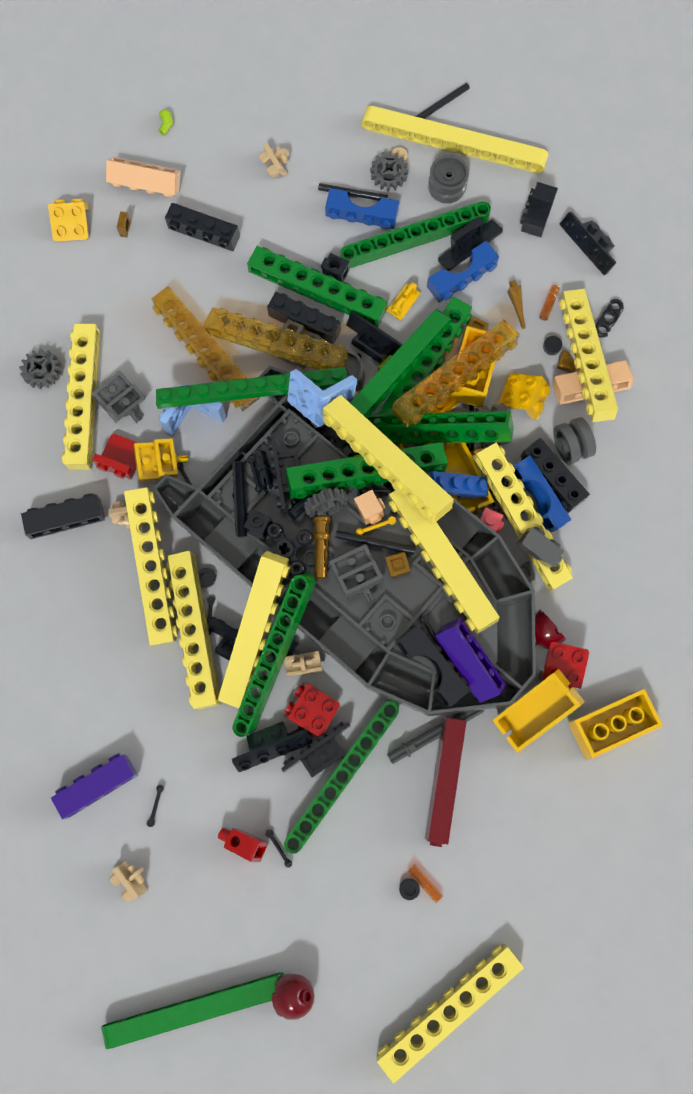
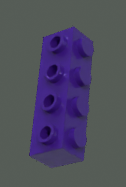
[435,617,506,703]
[51,753,138,819]

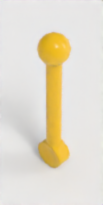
[356,516,396,535]

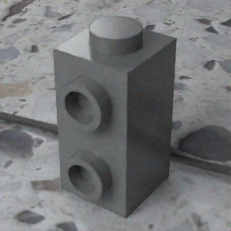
[516,527,564,568]

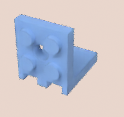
[287,369,357,427]
[159,383,227,436]

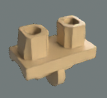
[258,143,289,178]
[108,501,146,530]
[284,651,322,677]
[109,861,148,902]

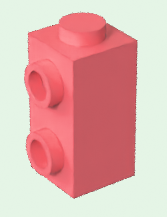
[480,508,504,534]

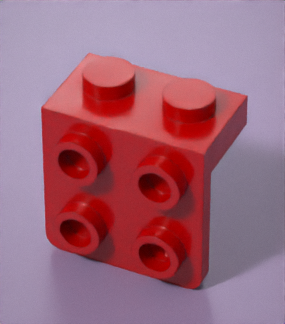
[92,434,138,480]
[539,642,589,689]
[283,682,340,737]

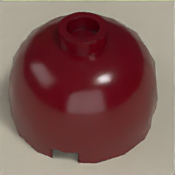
[535,609,566,649]
[272,974,315,1020]

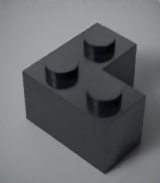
[520,182,558,238]

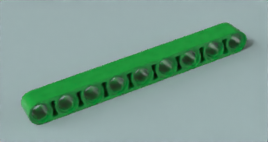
[340,201,491,268]
[350,309,452,419]
[232,573,316,737]
[284,701,399,854]
[101,972,284,1049]

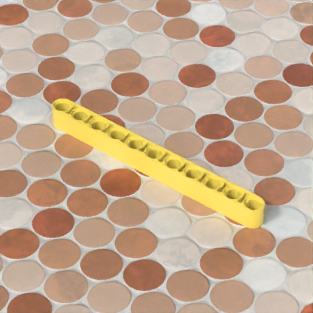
[361,106,548,173]

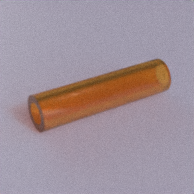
[539,285,560,321]
[408,864,443,903]

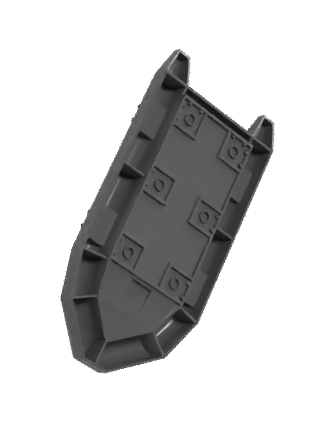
[153,366,536,716]

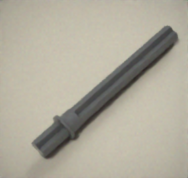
[387,710,484,764]

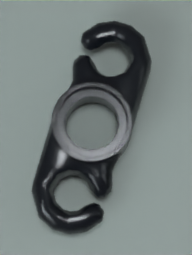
[595,299,624,338]

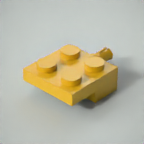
[134,438,188,482]

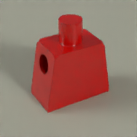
[218,827,269,862]

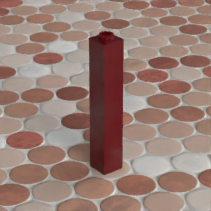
[425,717,467,847]

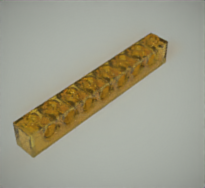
[151,286,260,412]
[203,307,349,370]
[392,319,520,428]

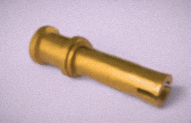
[313,516,331,579]

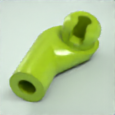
[158,109,173,136]

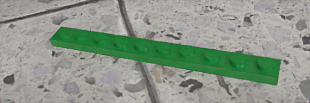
[156,367,347,409]

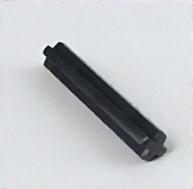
[232,461,247,538]

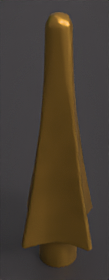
[507,280,525,329]

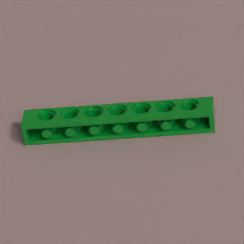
[247,246,388,327]
[378,296,473,414]
[368,411,514,444]
[286,442,448,499]

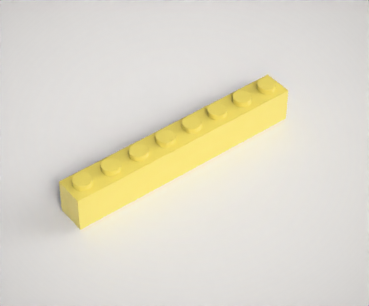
[323,395,454,523]
[388,490,500,634]
[218,551,290,708]

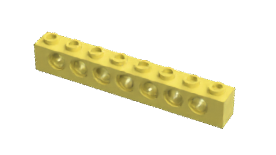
[559,289,618,422]
[62,324,100,470]
[472,442,573,590]
[124,487,178,646]
[167,550,222,710]
[376,944,524,1084]

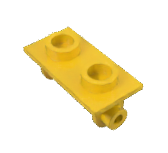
[386,282,421,321]

